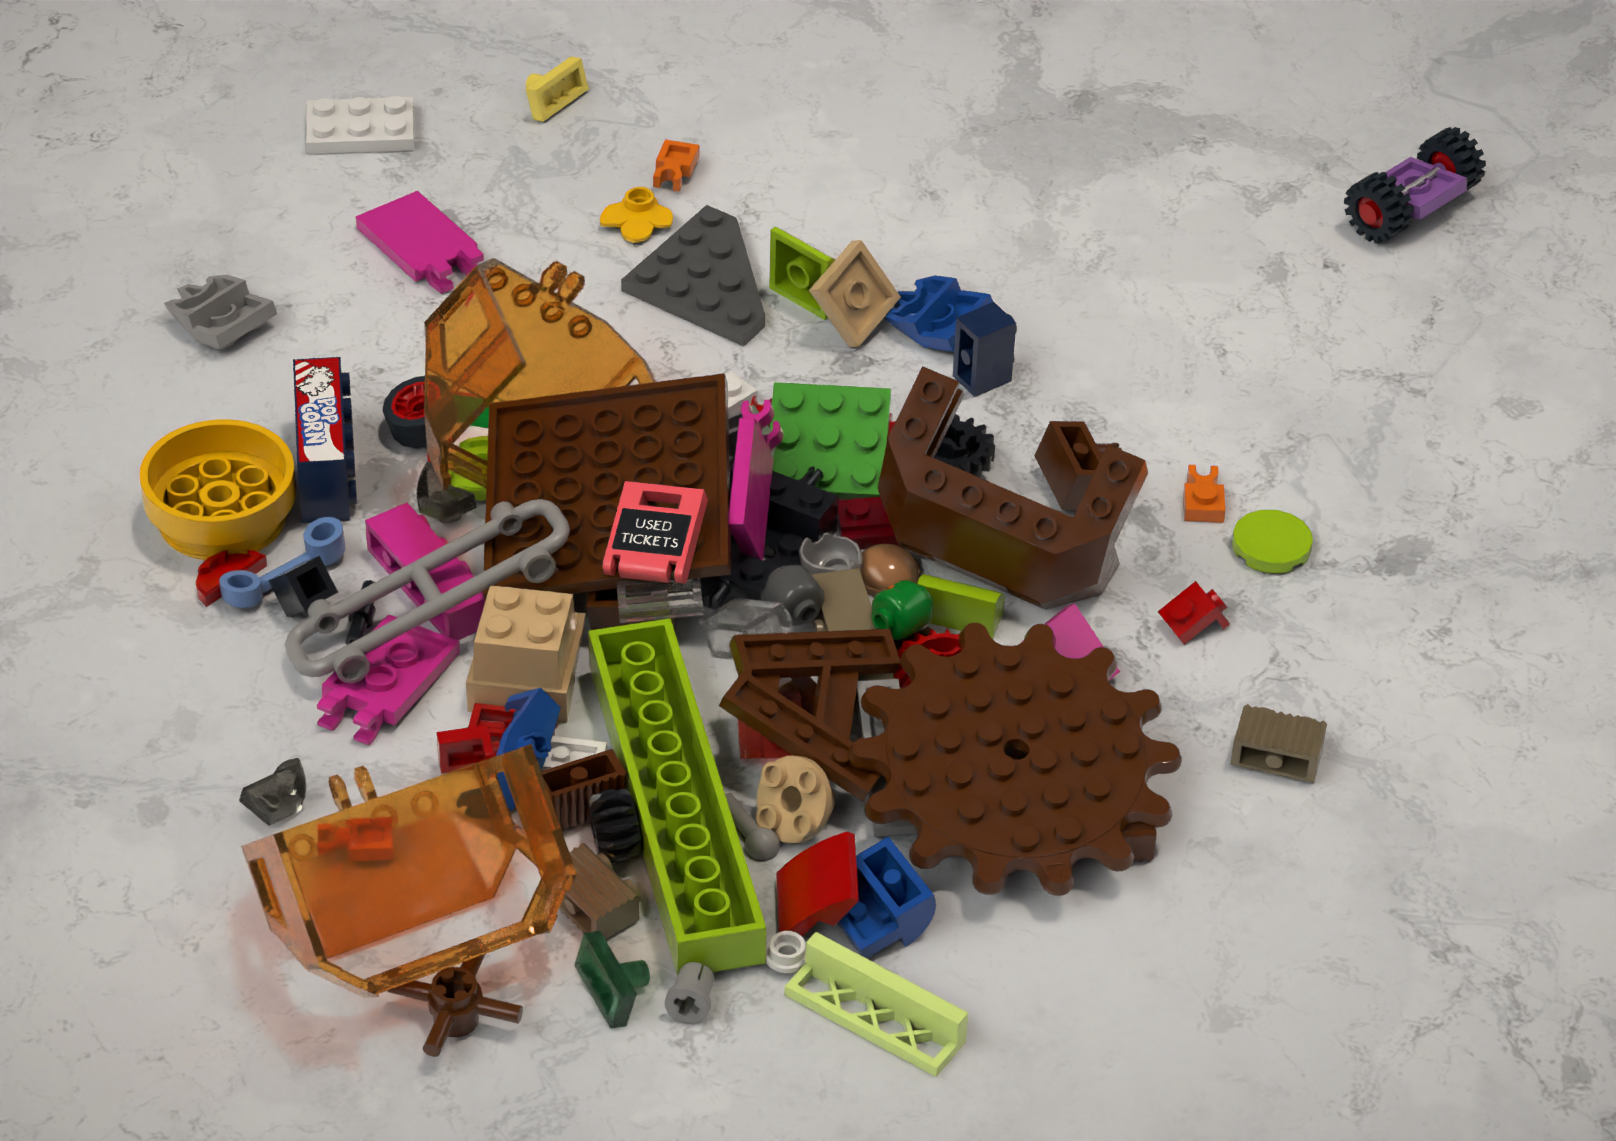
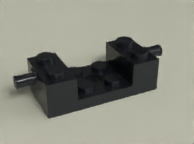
[689,466,838,628]

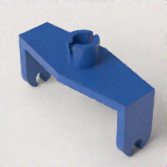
[458,687,561,818]

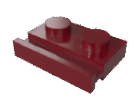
[837,497,899,550]

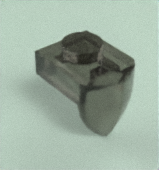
[416,462,477,523]
[239,758,307,826]

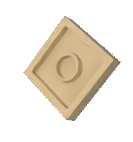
[809,240,901,348]

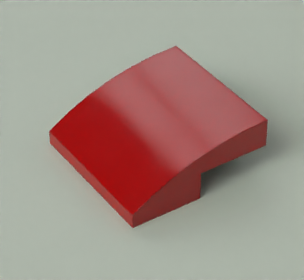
[776,831,859,937]

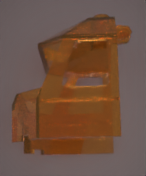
[424,258,657,491]
[241,744,577,998]

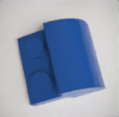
[837,836,936,958]

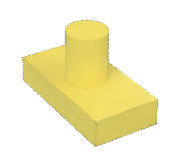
[525,56,589,122]

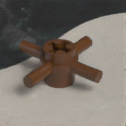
[387,943,523,1057]

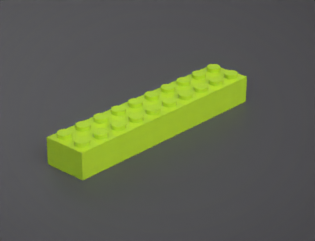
[588,618,766,977]

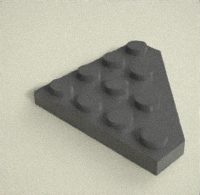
[621,205,765,346]

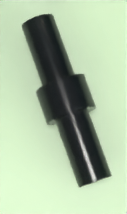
[345,580,376,645]

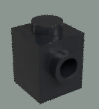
[268,556,338,618]

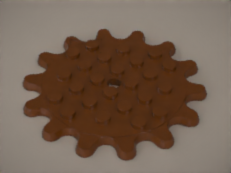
[848,623,1182,896]

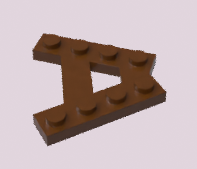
[719,629,901,802]

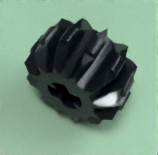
[588,788,643,864]

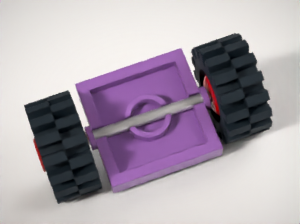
[1344,127,1486,244]

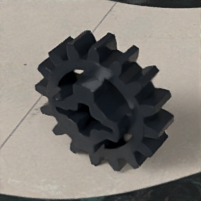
[934,414,996,478]

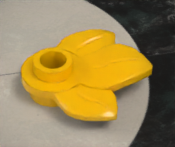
[600,187,673,243]

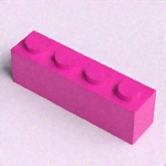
[365,502,485,640]

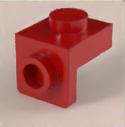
[1157,581,1230,645]
[436,725,500,784]

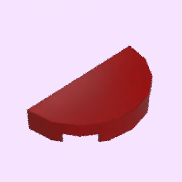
[195,549,267,607]

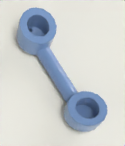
[219,517,346,608]

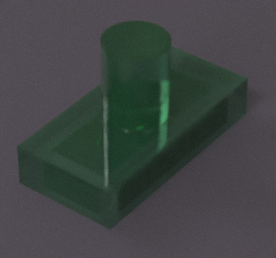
[574,930,650,1029]

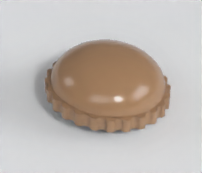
[861,544,921,597]

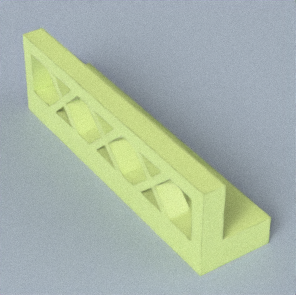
[784,932,968,1077]

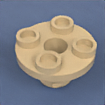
[756,756,835,843]

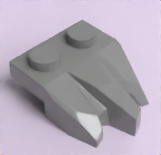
[164,275,277,350]

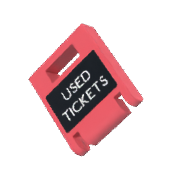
[602,481,708,584]

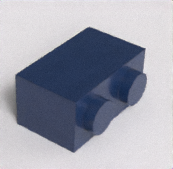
[952,302,1017,397]

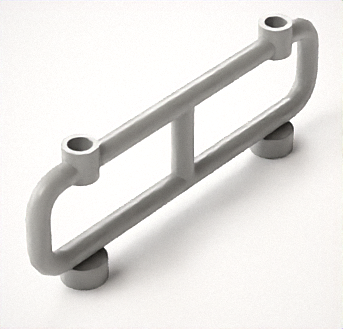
[285,499,570,683]

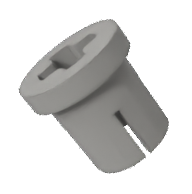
[665,962,714,1023]

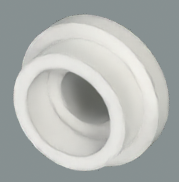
[766,931,806,973]

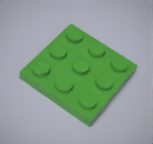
[770,382,891,500]

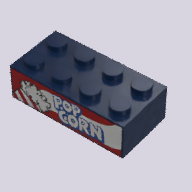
[293,357,357,523]

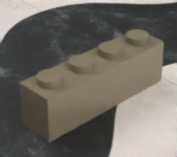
[811,568,894,714]

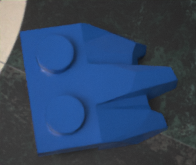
[884,275,993,352]

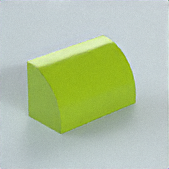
[917,574,1005,639]

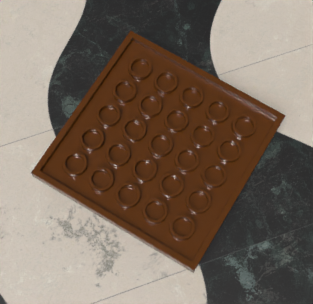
[483,373,731,601]

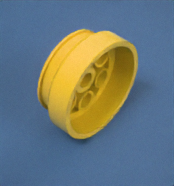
[139,419,297,560]

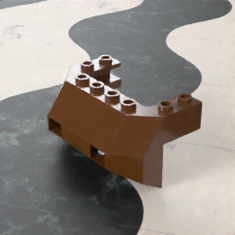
[877,366,1149,610]

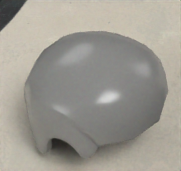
[799,533,863,574]

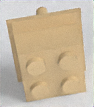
[466,585,586,722]

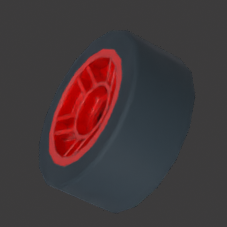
[382,375,462,448]

